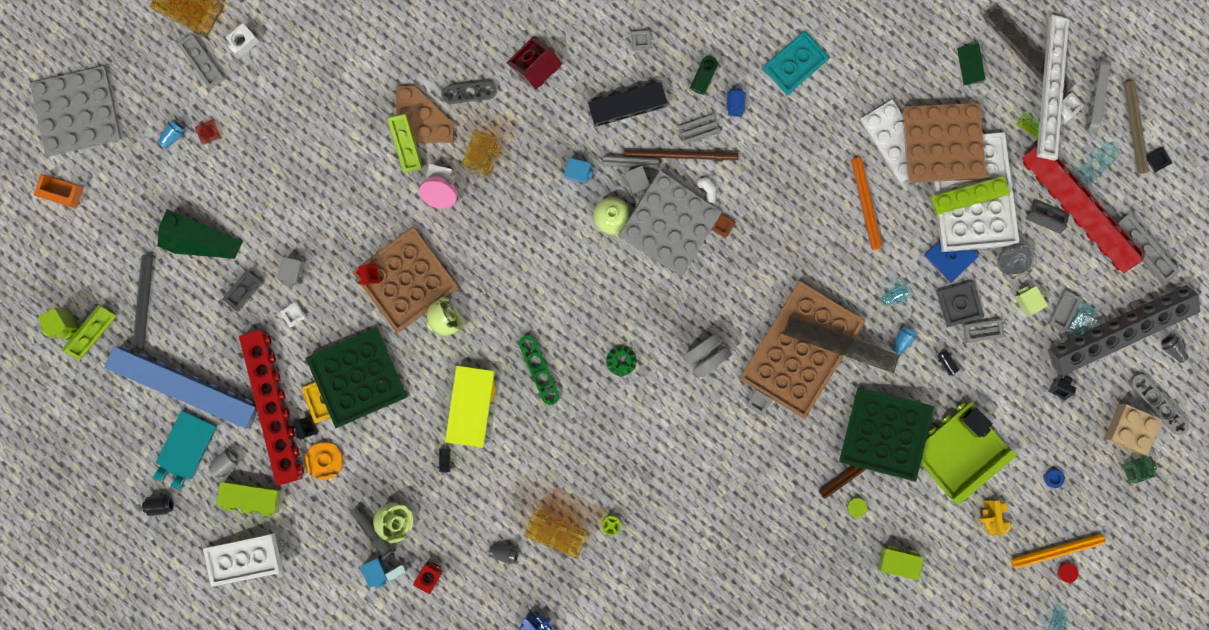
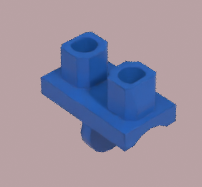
[519,611,553,630]

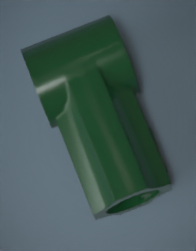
[689,56,718,95]

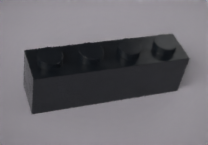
[588,81,668,127]

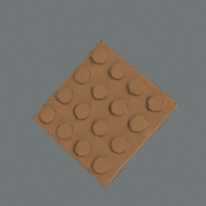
[902,103,986,183]
[352,227,459,334]

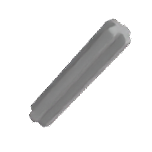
[603,155,659,169]

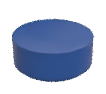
[1044,469,1065,488]

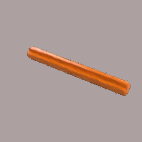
[851,157,882,250]

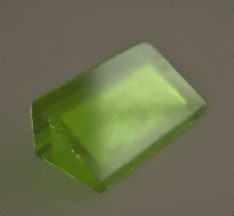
[1016,113,1039,139]

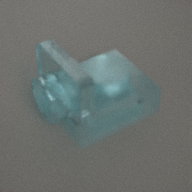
[1067,306,1097,335]

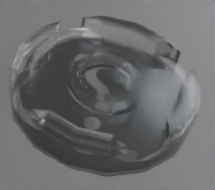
[997,243,1037,280]

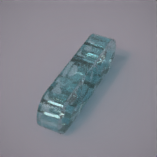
[1075,145,1119,188]

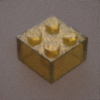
[461,129,501,179]

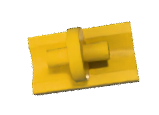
[978,500,1011,536]

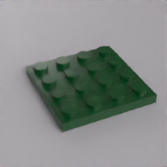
[305,327,408,429]
[839,388,935,482]

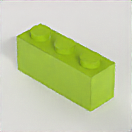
[216,481,281,517]

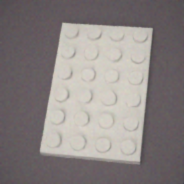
[933,132,1020,252]

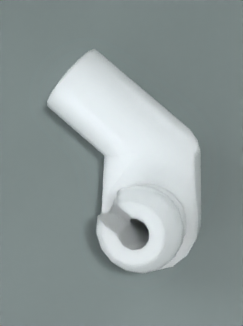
[697,177,716,204]

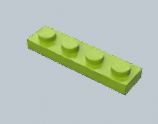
[930,176,1010,216]

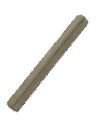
[1124,81,1148,174]

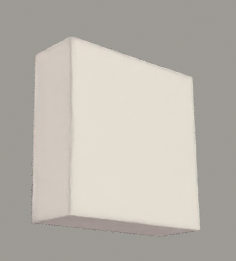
[280,301,307,328]

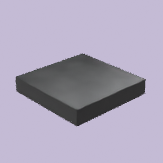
[936,281,984,328]

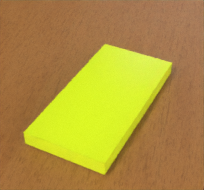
[445,366,495,448]

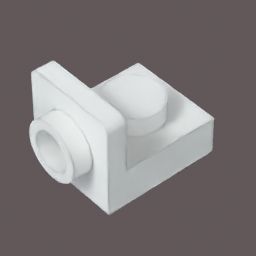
[1061,92,1084,125]

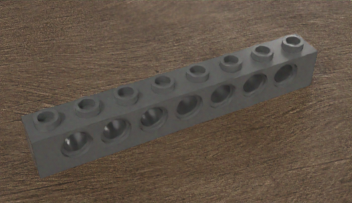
[1049,285,1201,376]

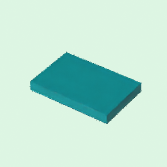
[762,31,830,96]

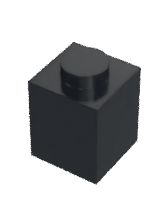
[958,407,993,438]

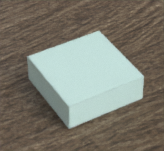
[385,563,408,580]

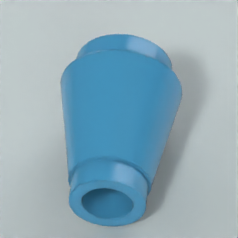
[157,120,185,149]
[891,326,917,355]

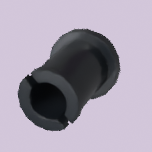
[937,350,960,376]
[437,449,452,472]

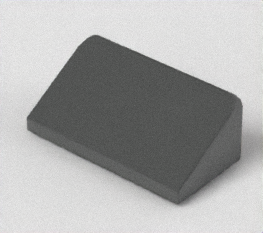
[1026,199,1069,234]

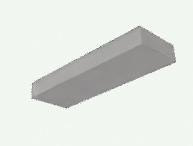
[177,33,225,90]

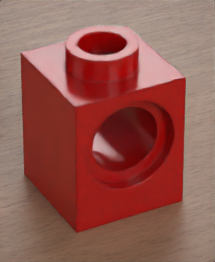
[413,562,443,595]

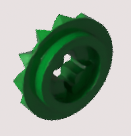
[606,346,637,376]

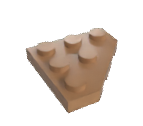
[396,86,454,143]

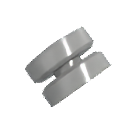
[683,332,733,378]

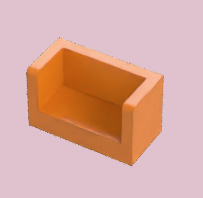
[34,174,84,209]

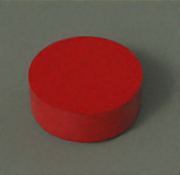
[1057,563,1079,583]

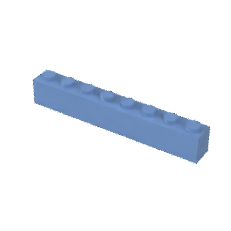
[104,345,257,429]

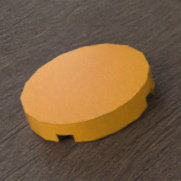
[305,442,344,480]

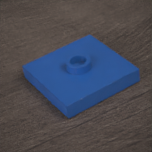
[924,240,979,283]

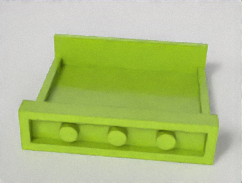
[921,401,1017,505]

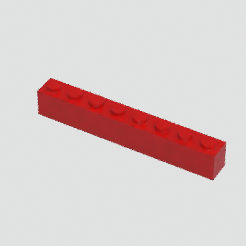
[1022,144,1145,273]

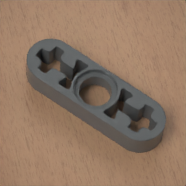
[441,81,497,104]

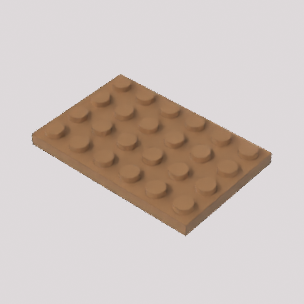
[739,281,865,419]

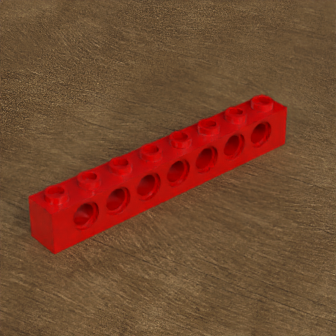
[239,330,304,486]

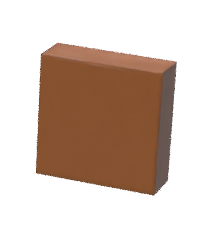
[711,213,736,239]

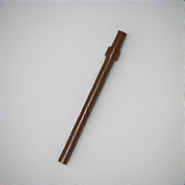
[624,149,738,162]

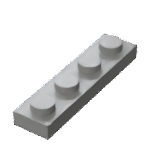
[1117,213,1180,284]

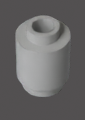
[208,450,238,478]

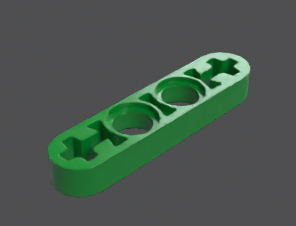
[519,335,559,405]

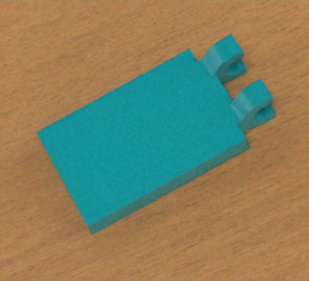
[153,410,217,490]

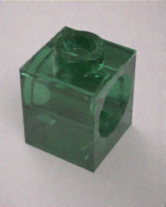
[1122,457,1158,484]

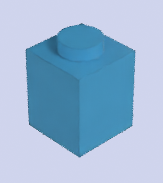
[564,158,594,184]
[360,557,388,589]

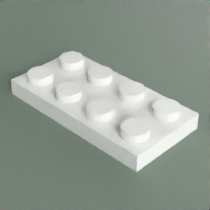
[860,99,908,184]
[203,533,283,587]

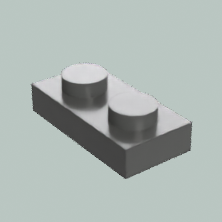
[222,270,263,312]

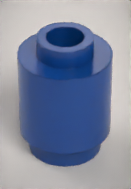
[726,88,746,117]

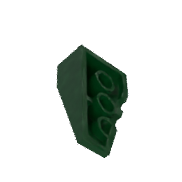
[157,209,243,259]

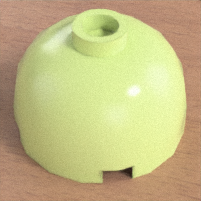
[593,197,631,235]
[426,296,463,336]
[373,503,413,543]

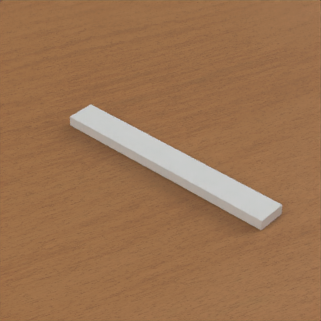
[1037,14,1069,161]

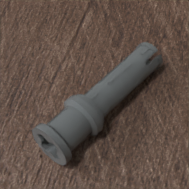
[350,506,396,561]

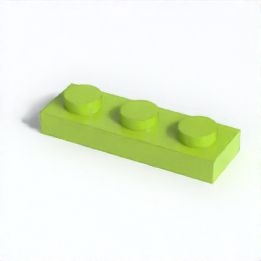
[387,112,423,173]
[62,304,117,361]

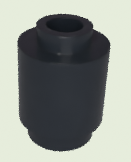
[142,495,174,516]

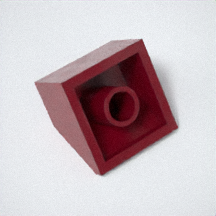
[507,37,563,90]

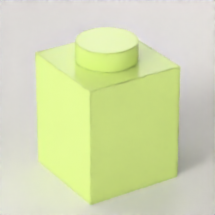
[1015,285,1048,316]

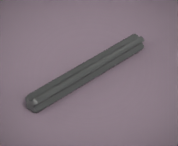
[132,255,153,349]

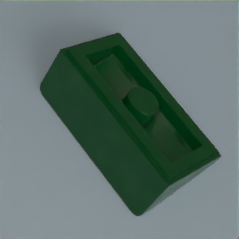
[957,43,985,86]

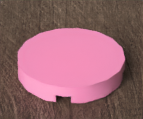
[419,176,458,209]

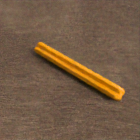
[1011,534,1105,569]

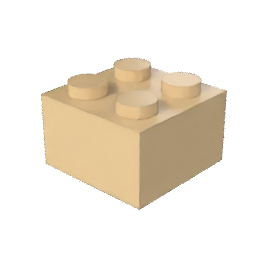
[1104,404,1162,456]

